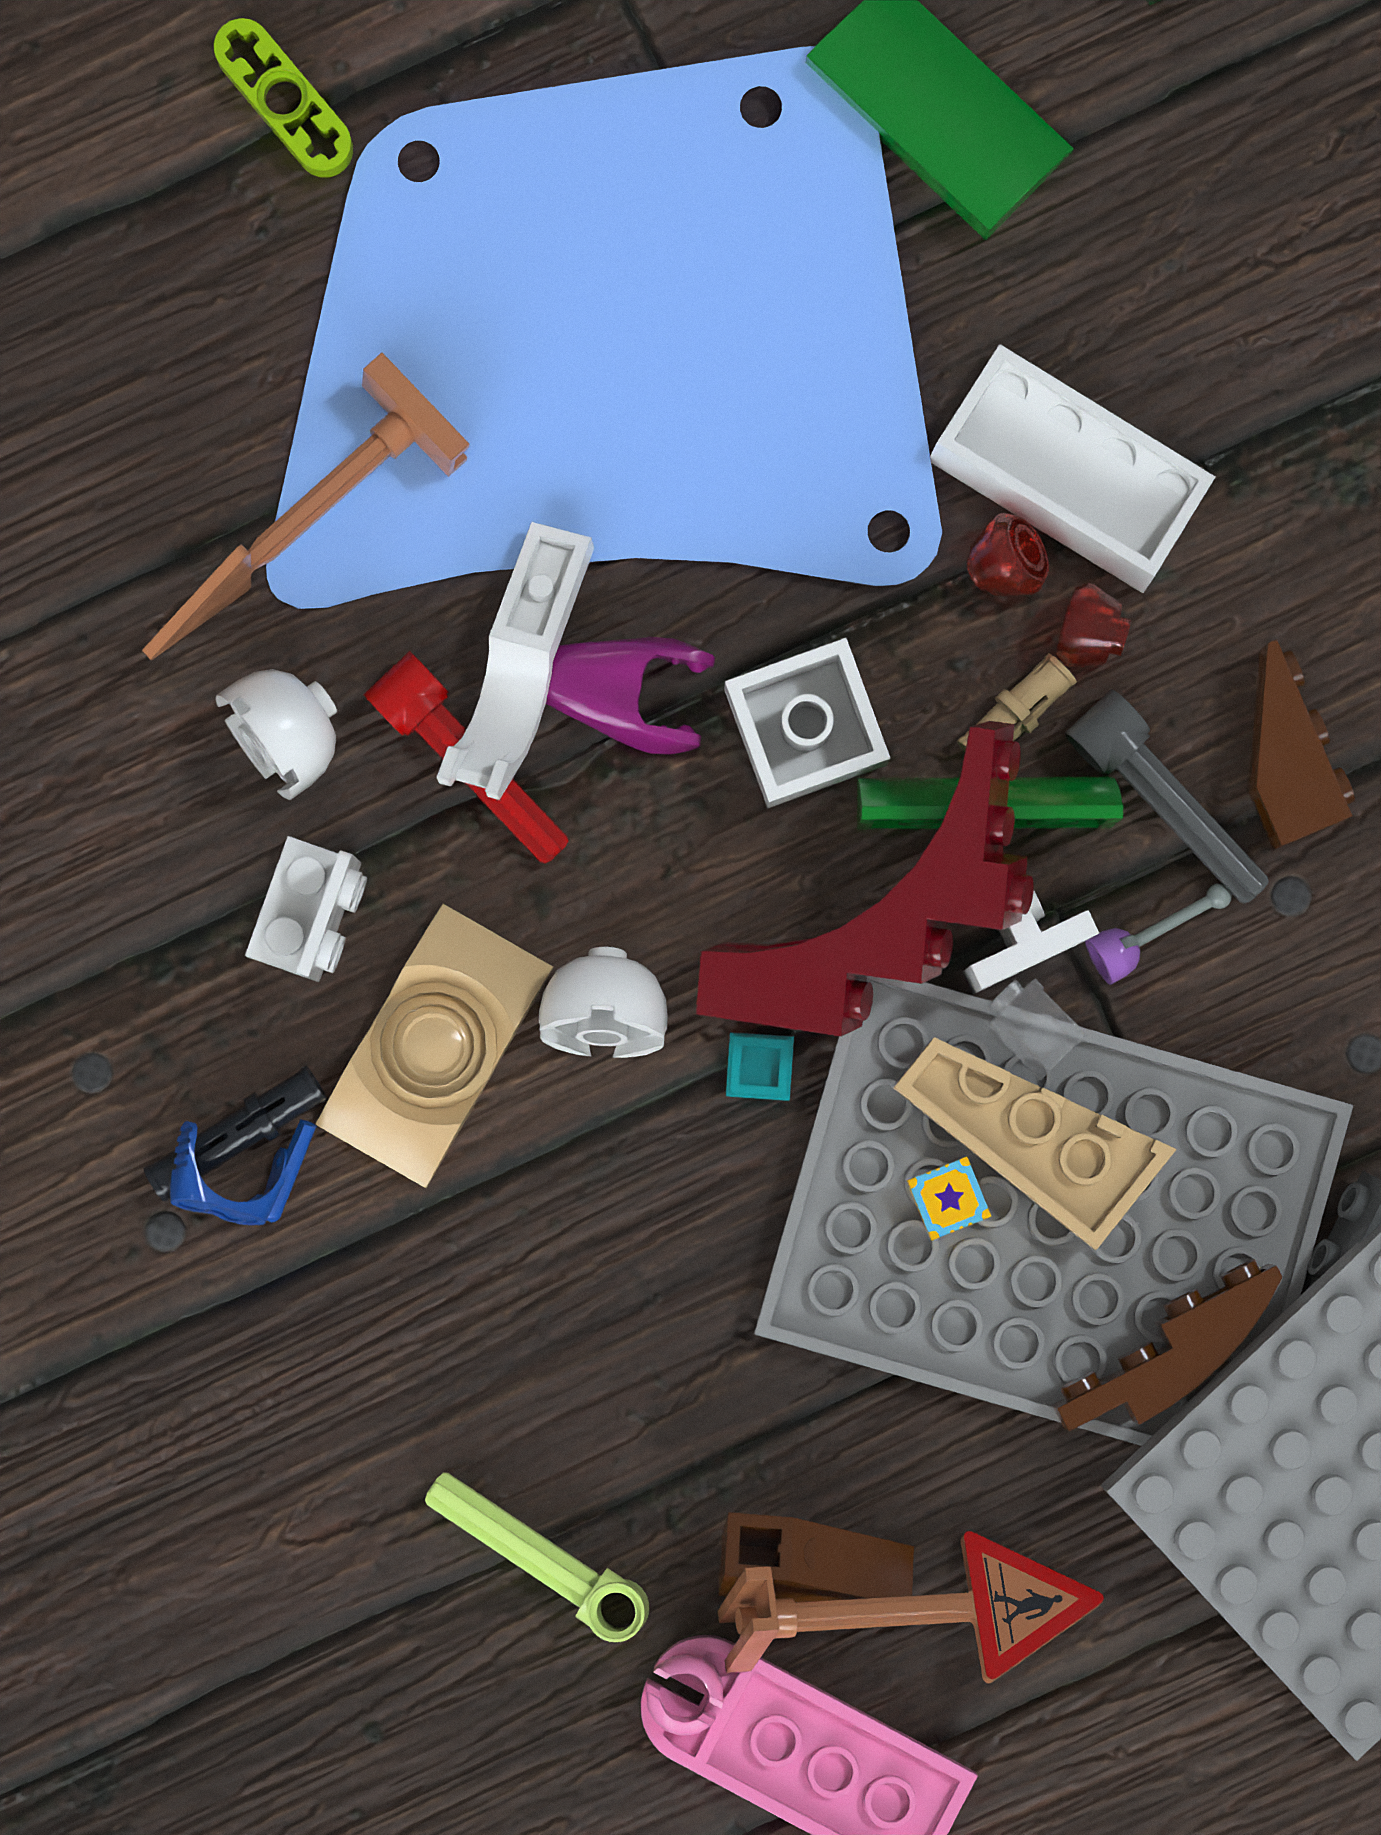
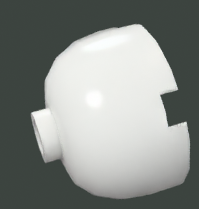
[216,669,337,800]
[539,947,668,1058]

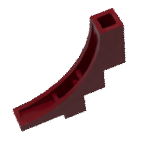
[696,721,1034,1036]

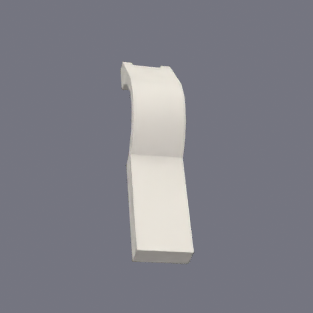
[437,522,594,800]

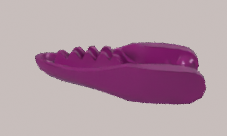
[546,637,716,754]

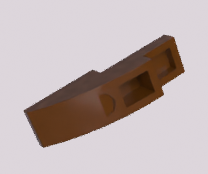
[1052,1259,1282,1432]

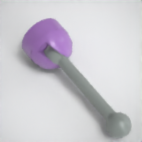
[1085,883,1232,985]

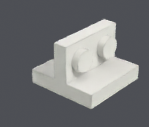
[962,891,1099,994]

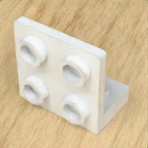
[245,836,367,982]

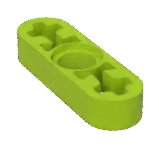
[214,18,353,178]

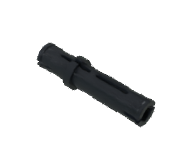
[143,1065,328,1202]

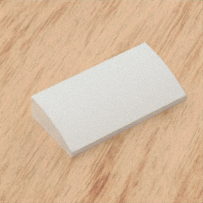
[930,344,1215,593]

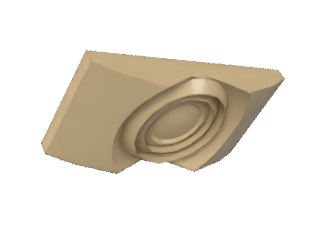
[315,904,554,1188]

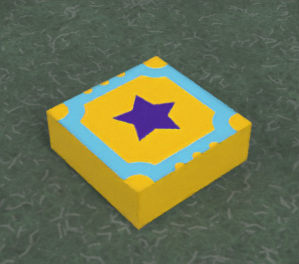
[906,1156,991,1241]

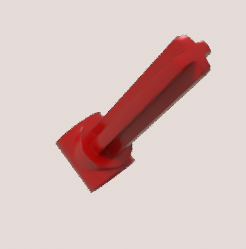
[363,651,569,864]

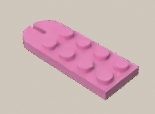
[641,1635,978,1835]

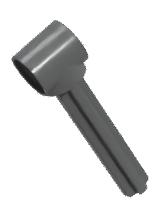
[1064,689,1269,904]

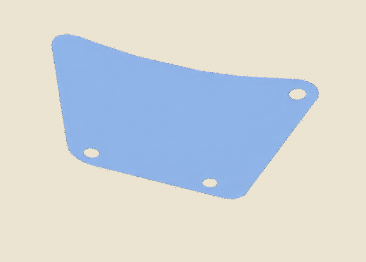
[266,46,942,609]

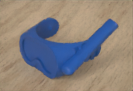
[170,1119,317,1226]

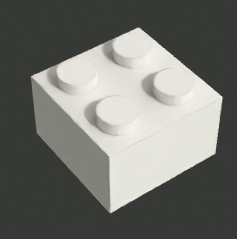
[724,638,890,808]

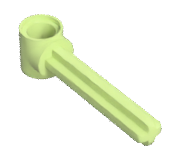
[425,1472,649,1642]

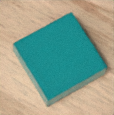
[726,1032,794,1101]

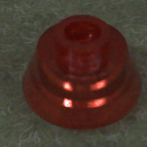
[967,513,1049,597]
[1056,582,1131,667]

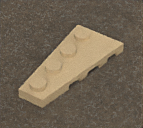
[893,1037,1177,1250]

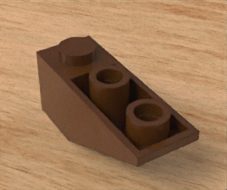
[1248,639,1355,850]
[718,1512,914,1603]

